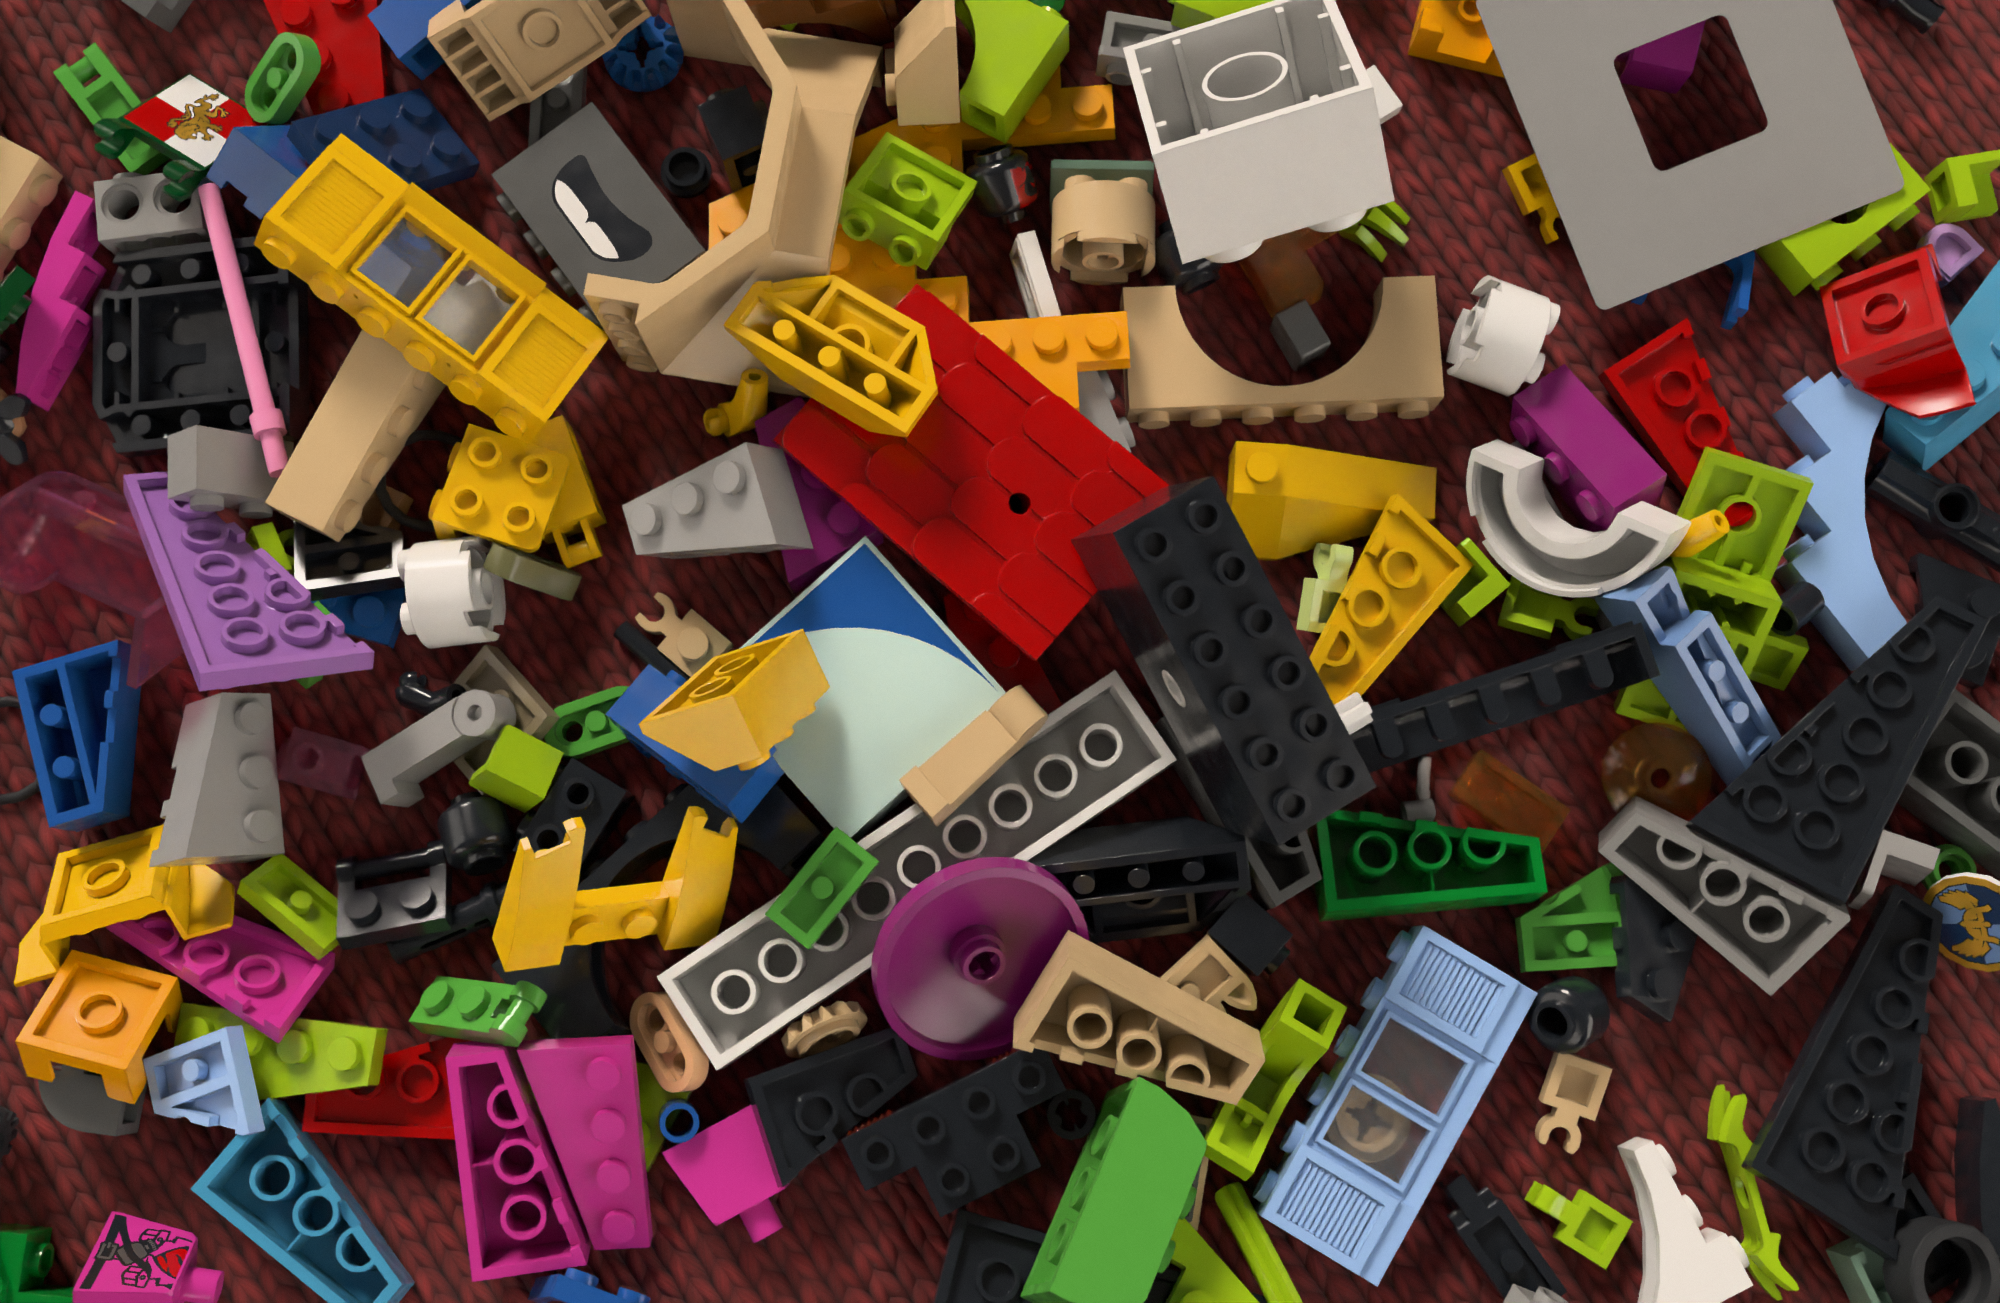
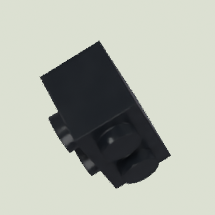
[697,85,769,193]
[513,758,636,886]

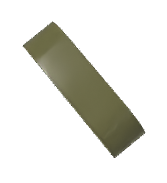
[483,542,583,601]

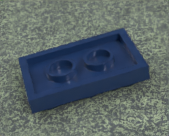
[287,88,480,192]

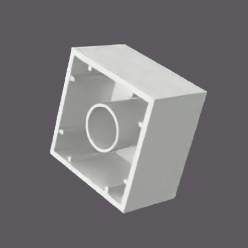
[1123,0,1395,264]

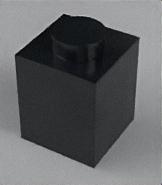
[1203,894,1293,976]

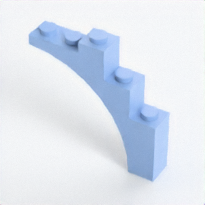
[1772,371,1907,671]

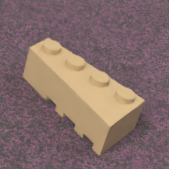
[265,329,446,542]
[1013,930,1265,1105]

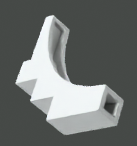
[1617,1137,1753,1303]

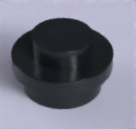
[661,147,712,198]

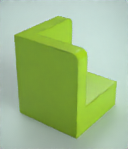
[1924,149,2000,225]
[1440,537,1511,627]
[468,725,564,813]

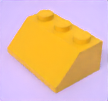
[638,629,830,771]

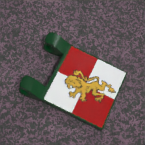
[93,73,273,202]

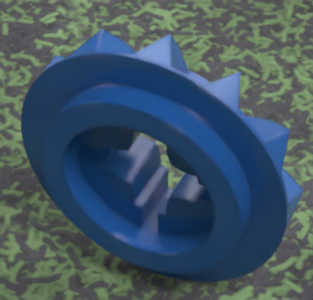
[602,14,684,92]

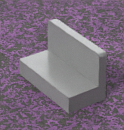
[1847,830,1941,910]

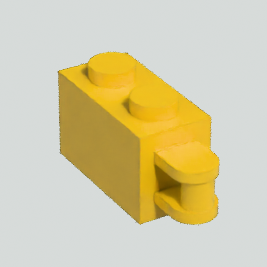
[507,415,607,569]

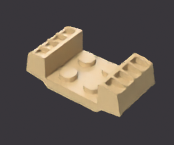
[427,0,652,122]

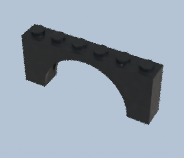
[491,783,826,1039]

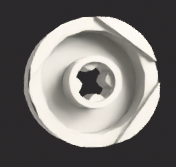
[1446,275,1561,396]
[397,536,506,649]

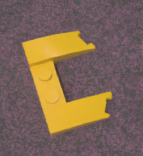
[492,806,738,972]

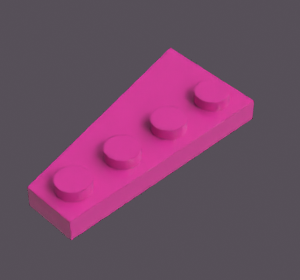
[106,910,335,1044]
[517,1035,653,1250]

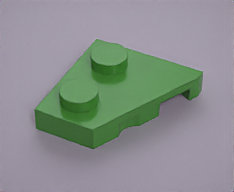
[1515,862,1623,972]

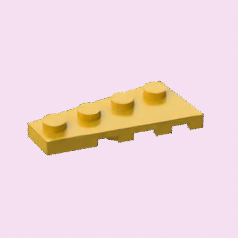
[1309,493,1474,705]

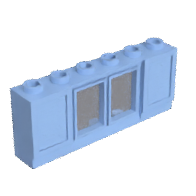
[1252,925,1538,1287]

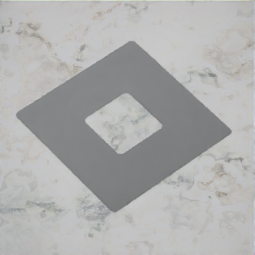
[1476,0,1904,310]

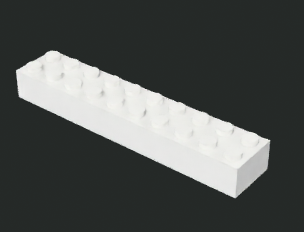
[657,670,1177,1070]

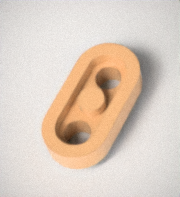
[630,992,709,1093]

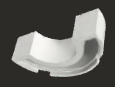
[1466,439,1692,598]

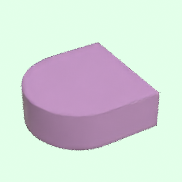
[1916,224,1984,288]

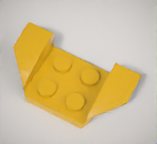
[14,824,235,988]

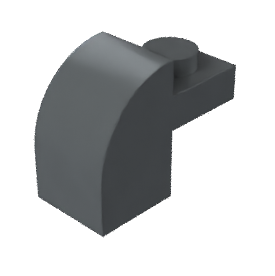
[38,1064,148,1136]

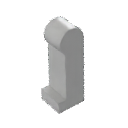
[361,689,517,808]

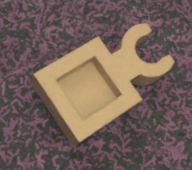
[635,592,734,677]
[1535,1052,1613,1154]

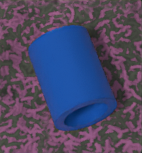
[658,1098,699,1143]

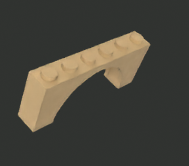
[1120,275,1444,429]

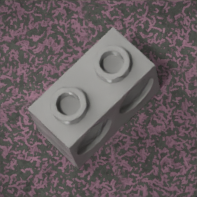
[94,172,211,255]

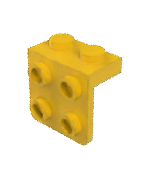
[429,423,569,553]

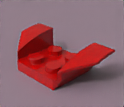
[1819,243,1976,419]

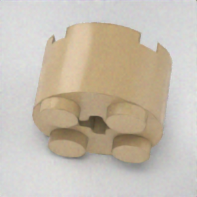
[1051,175,1155,285]

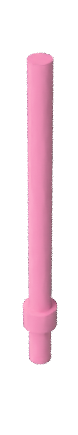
[198,183,289,478]

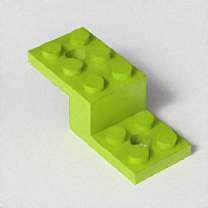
[1613,446,1814,737]

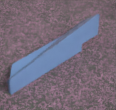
[1595,566,1781,787]

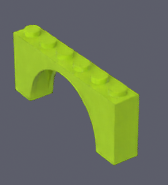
[781,0,1069,144]

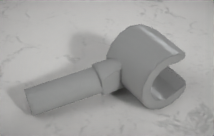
[1400,756,1436,821]

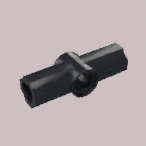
[1865,451,2000,573]

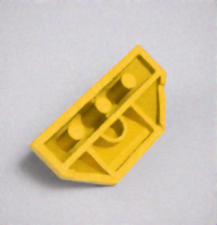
[723,275,938,437]

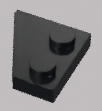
[294,520,407,601]
[1908,553,2000,689]
[1609,875,1697,1023]

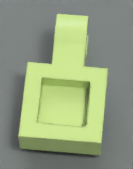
[1296,543,1354,633]

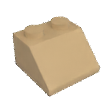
[885,0,960,126]

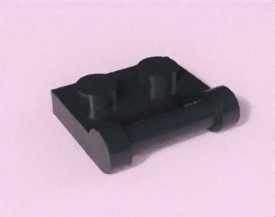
[336,839,452,950]

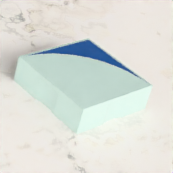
[739,536,1006,843]

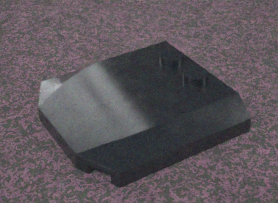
[92,236,309,458]

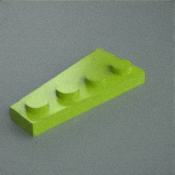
[174,1003,388,1100]

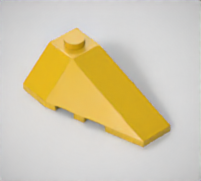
[1227,441,1437,561]

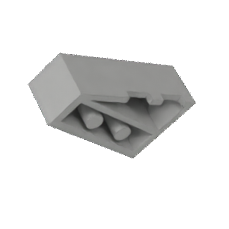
[622,442,813,559]
[149,692,285,868]

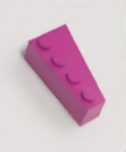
[445,1041,591,1282]

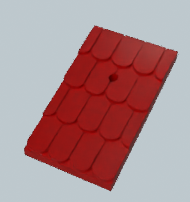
[772,284,1170,660]

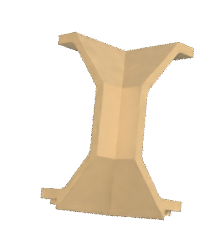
[583,0,885,398]

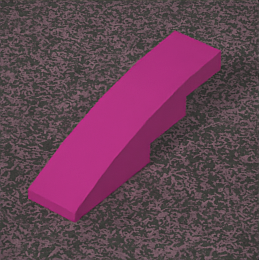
[16,190,107,412]

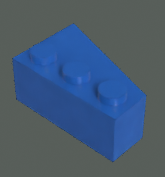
[606,664,784,824]

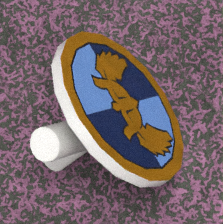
[1923,872,2000,972]

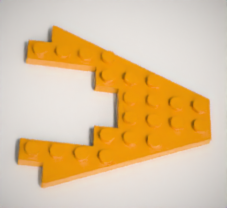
[709,65,1130,412]

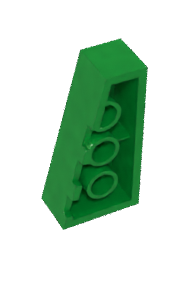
[1307,810,1548,922]

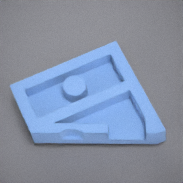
[143,1025,266,1136]

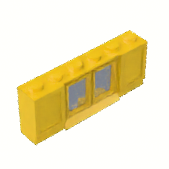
[254,133,609,444]

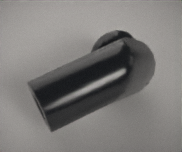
[395,671,467,716]

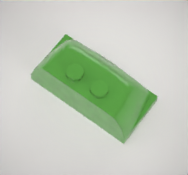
[1020,1077,1207,1303]

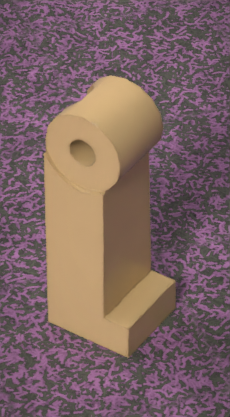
[899,685,1049,827]

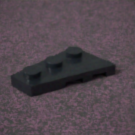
[743,1027,918,1187]

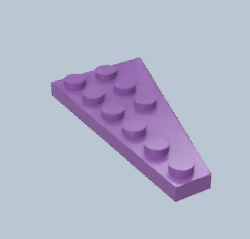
[123,471,374,692]

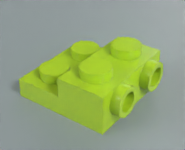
[838,132,978,270]

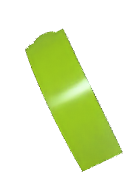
[1204,978,1347,1181]

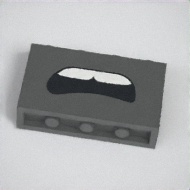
[491,102,706,331]

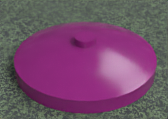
[871,857,1089,1060]

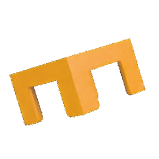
[1407,0,1505,78]
[15,949,183,1105]

